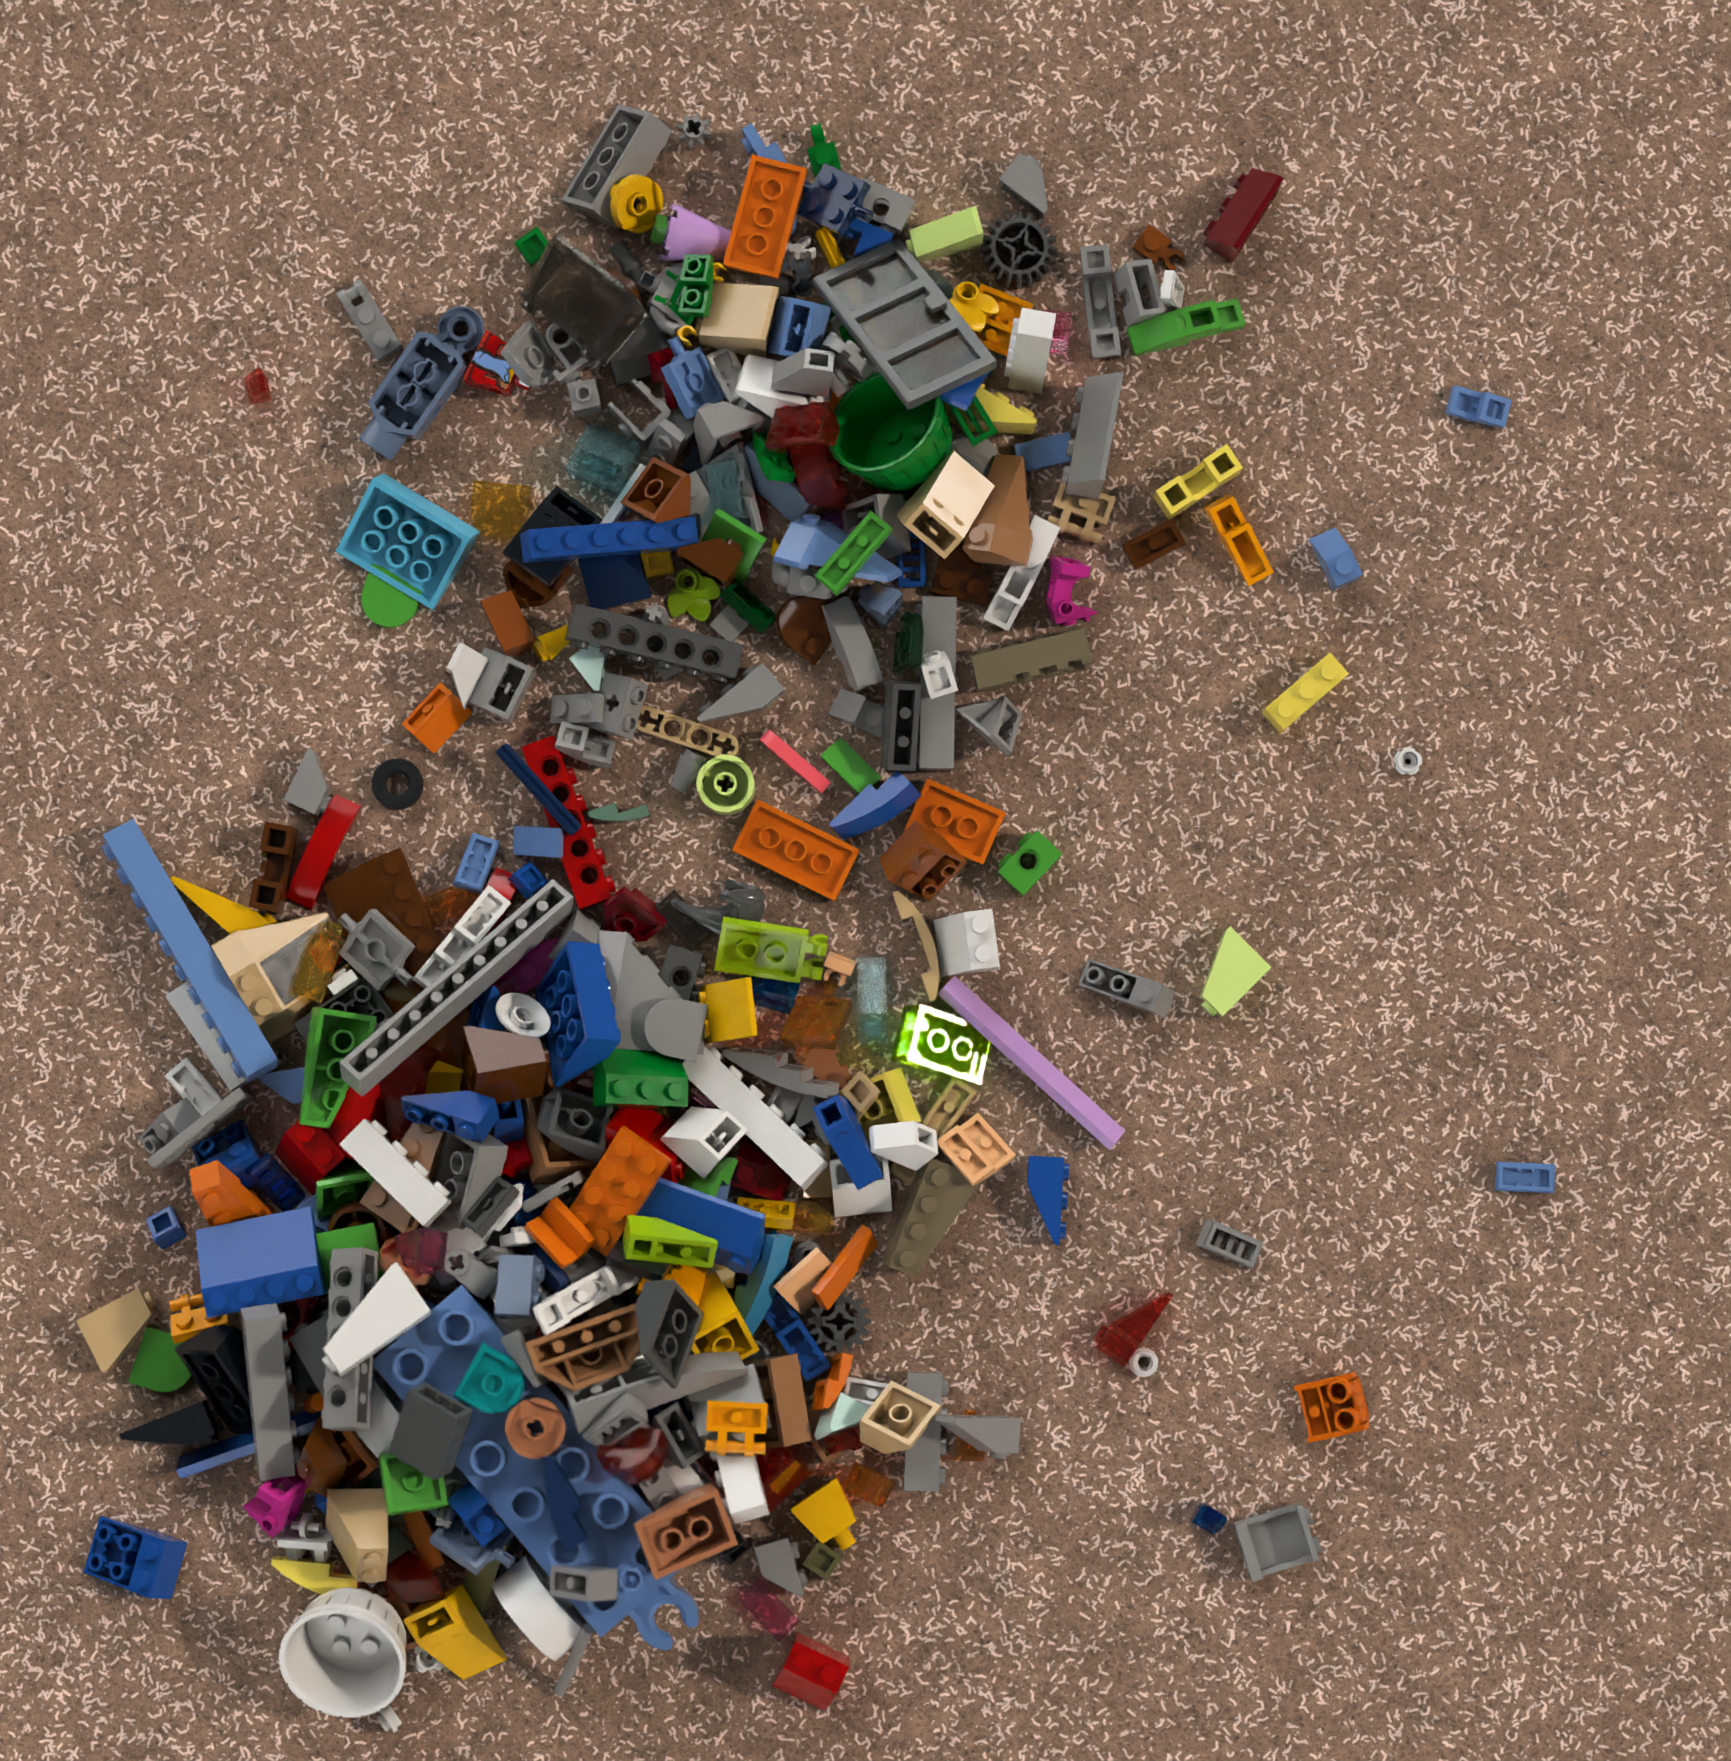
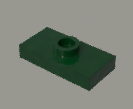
[719,580,777,634]

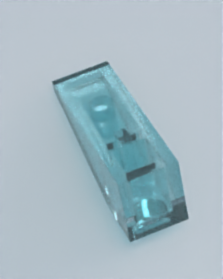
[857,957,887,1044]

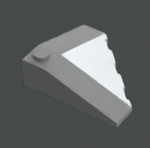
[597,930,705,1055]

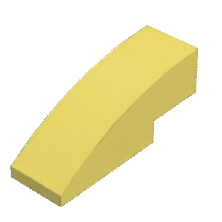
[271,1556,361,1595]

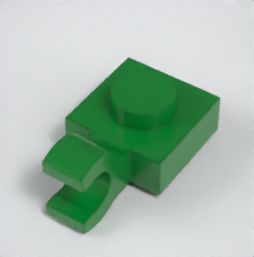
[807,123,841,178]

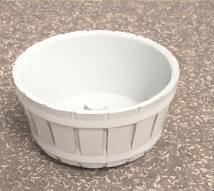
[279,1587,407,1718]

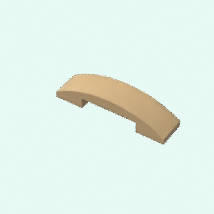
[892,891,939,1003]

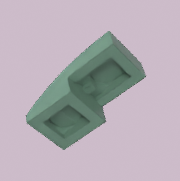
[588,803,651,823]

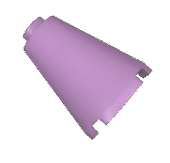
[659,204,731,261]

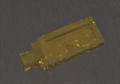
[292,922,343,1004]

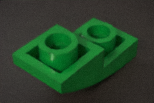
[678,254,714,317]

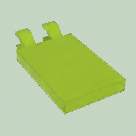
[714,916,828,983]

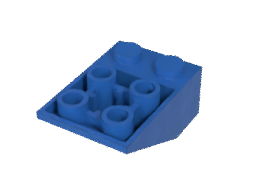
[84,1516,188,1599]

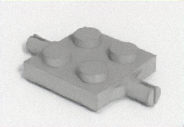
[338,908,415,991]

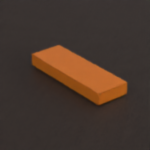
[811,1225,878,1311]

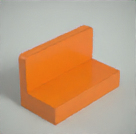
[401,682,472,753]
[524,1197,596,1269]

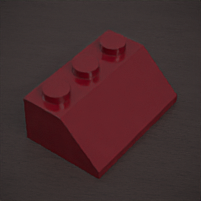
[1203,168,1284,263]

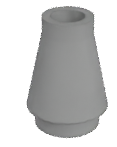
[670,748,706,793]

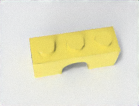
[1153,444,1243,520]
[1262,653,1349,734]

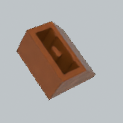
[879,820,967,901]

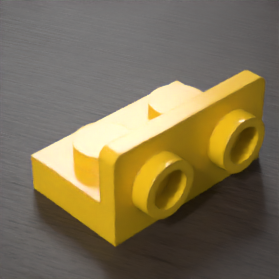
[737,1197,796,1231]

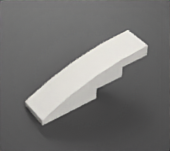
[413,885,511,989]

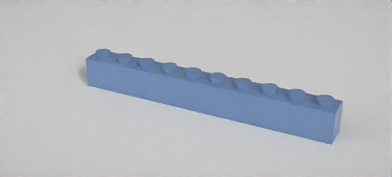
[101,819,278,1084]

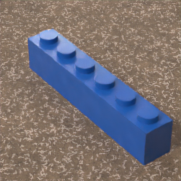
[520,516,699,563]

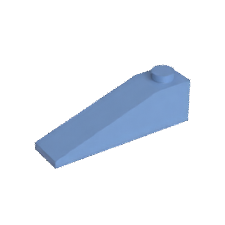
[774,514,902,583]

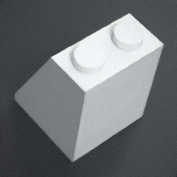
[933,909,1000,977]

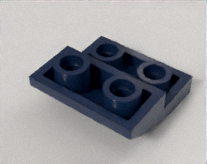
[578,554,652,610]

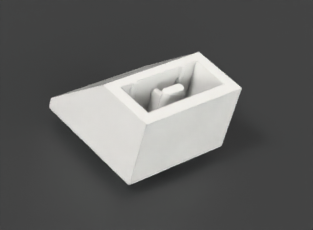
[660,1106,748,1179]
[829,1154,892,1217]

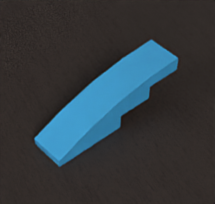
[734,1234,793,1336]

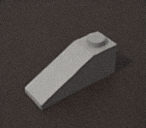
[935,1415,1021,1459]

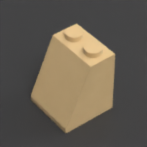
[695,282,779,358]
[326,1488,388,1583]

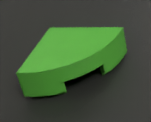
[650,214,667,244]

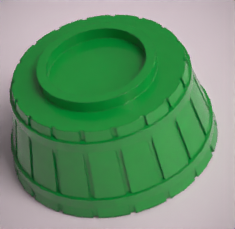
[827,366,953,492]

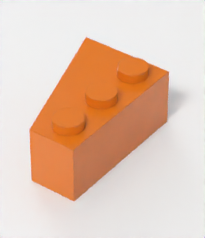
[189,1160,275,1227]

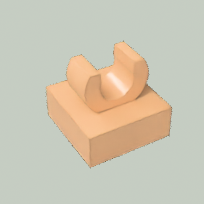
[824,951,857,986]

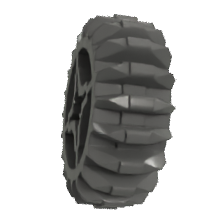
[981,211,1058,289]

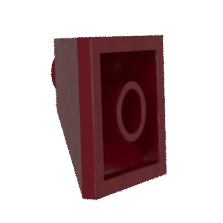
[730,1135,791,1201]

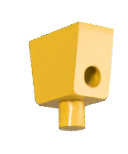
[790,1476,857,1551]

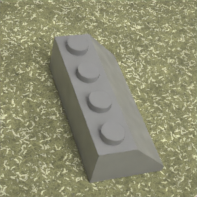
[561,104,672,227]
[1061,372,1124,500]

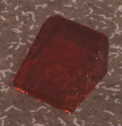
[245,367,272,405]

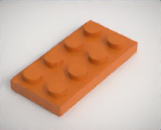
[723,154,808,280]
[732,799,860,902]
[569,1126,672,1257]

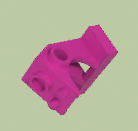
[1045,555,1097,627]
[243,1464,308,1538]

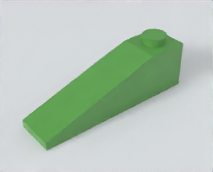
[299,1007,377,1128]

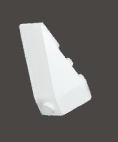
[421,1183,524,1287]

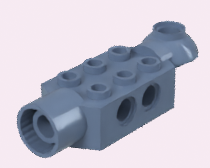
[359,306,484,461]

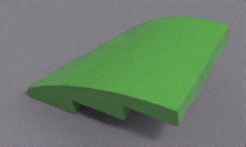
[316,1223,385,1291]

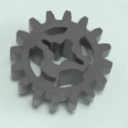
[808,1291,871,1353]

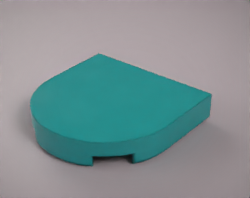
[453,1342,525,1414]

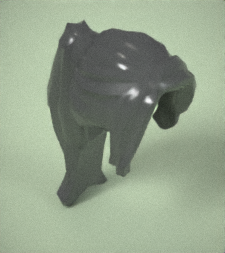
[670,879,766,935]

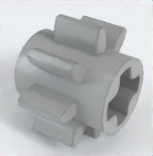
[677,112,712,150]

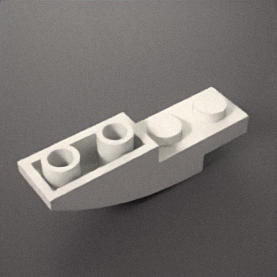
[983,515,1060,631]

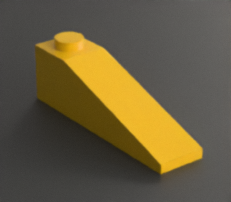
[170,876,279,934]

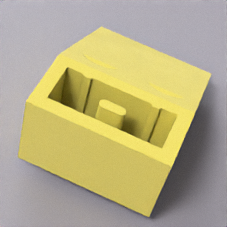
[945,383,1037,435]

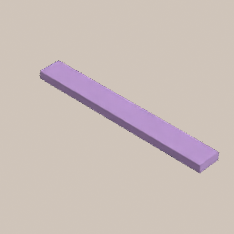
[938,975,1125,1150]

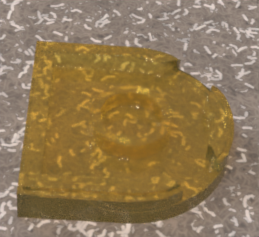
[470,480,531,541]

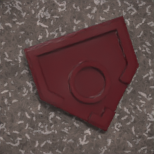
[604,886,666,941]

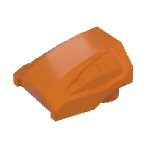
[1294,1371,1369,1443]

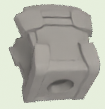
[607,378,670,443]

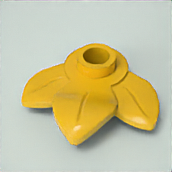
[944,281,999,333]

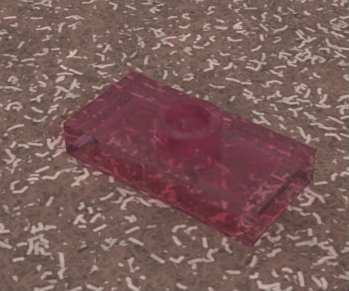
[738,1578,800,1642]

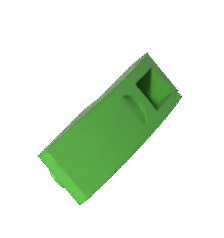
[1126,298,1246,356]

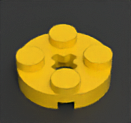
[610,174,663,233]

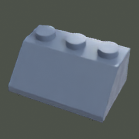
[744,441,838,522]

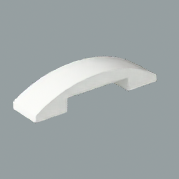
[532,1266,639,1335]

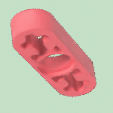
[759,729,831,794]

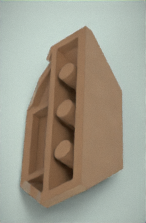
[525,1303,640,1392]

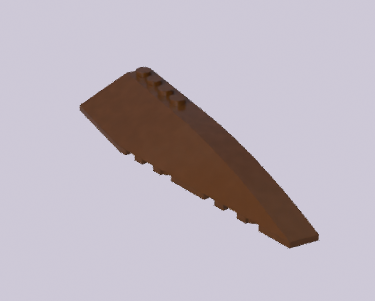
[322,848,529,1179]

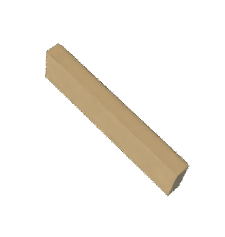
[889,1076,977,1186]

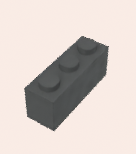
[880,680,921,771]

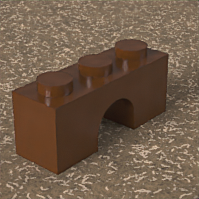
[249,822,299,914]

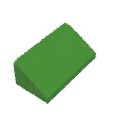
[820,737,882,794]

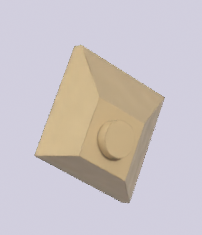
[860,1381,941,1454]

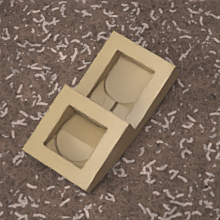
[841,1071,881,1120]

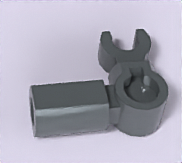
[760,251,814,297]

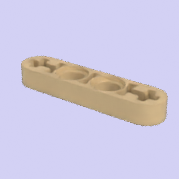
[636,706,740,757]

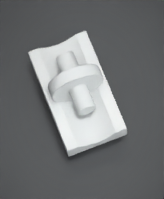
[277,1513,334,1562]

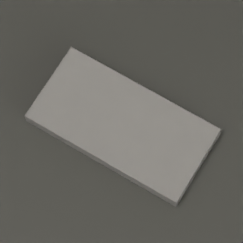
[147,1087,255,1168]

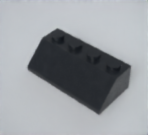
[174,1325,291,1434]

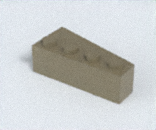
[970,628,1093,693]
[881,1157,980,1276]

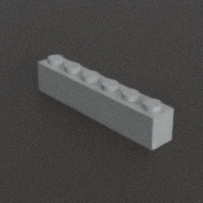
[915,596,957,771]
[240,1303,299,1481]

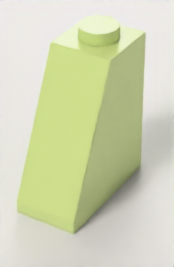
[905,206,983,263]
[1200,926,1271,1017]

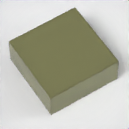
[803,1540,843,1581]

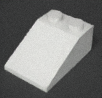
[735,354,832,440]

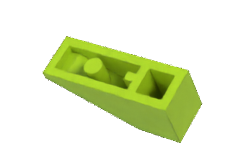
[623,1215,718,1268]

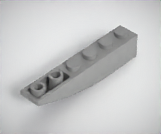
[564,1351,747,1434]

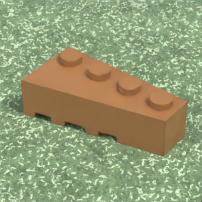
[359,1123,446,1239]

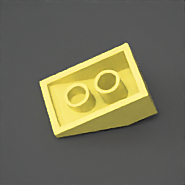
[823,1067,921,1154]

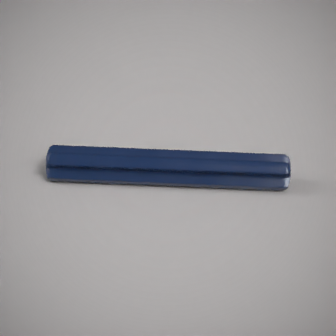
[496,743,581,836]

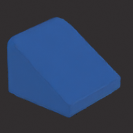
[145,1205,187,1249]

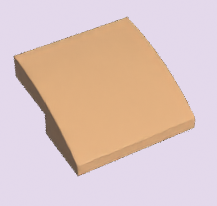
[937,1113,1016,1186]
[773,1247,832,1315]

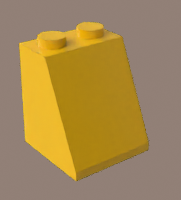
[691,1271,759,1360]

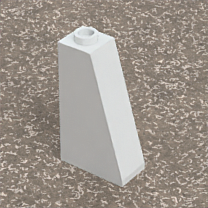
[322,1262,431,1377]

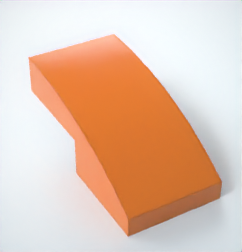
[811,1353,853,1411]

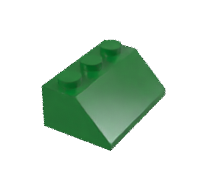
[593,1049,688,1111]

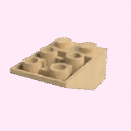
[896,450,995,559]

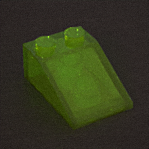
[891,1004,990,1085]

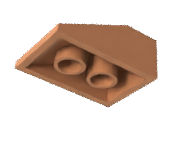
[633,1483,738,1580]

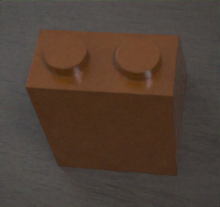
[460,1026,550,1104]

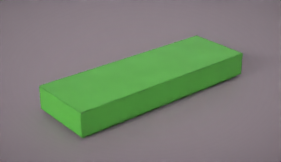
[814,510,893,596]

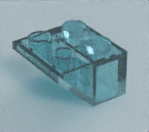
[565,423,642,496]

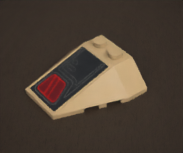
[211,912,351,1043]

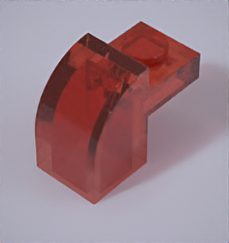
[595,1428,670,1484]

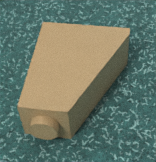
[76,1287,157,1373]

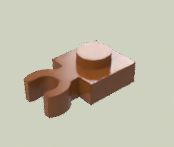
[1132,224,1185,271]

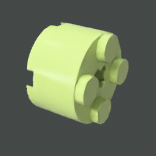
[696,755,755,815]

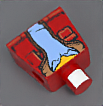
[462,330,532,397]

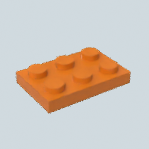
[904,778,1006,866]

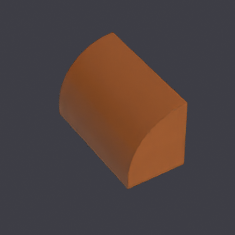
[480,590,535,656]

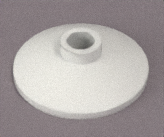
[495,993,550,1038]

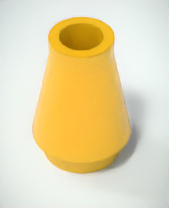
[532,624,571,663]

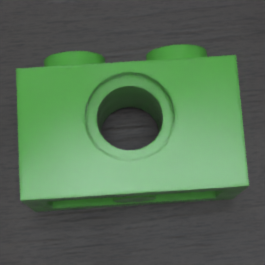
[997,830,1063,897]

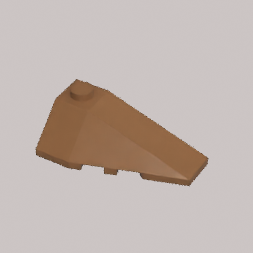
[963,454,1033,567]

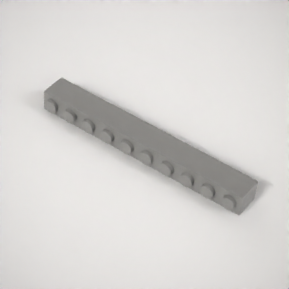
[339,879,574,1097]

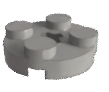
[821,332,875,382]

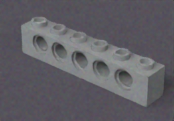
[322,1247,378,1431]

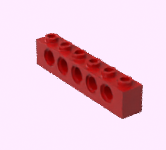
[522,735,616,911]

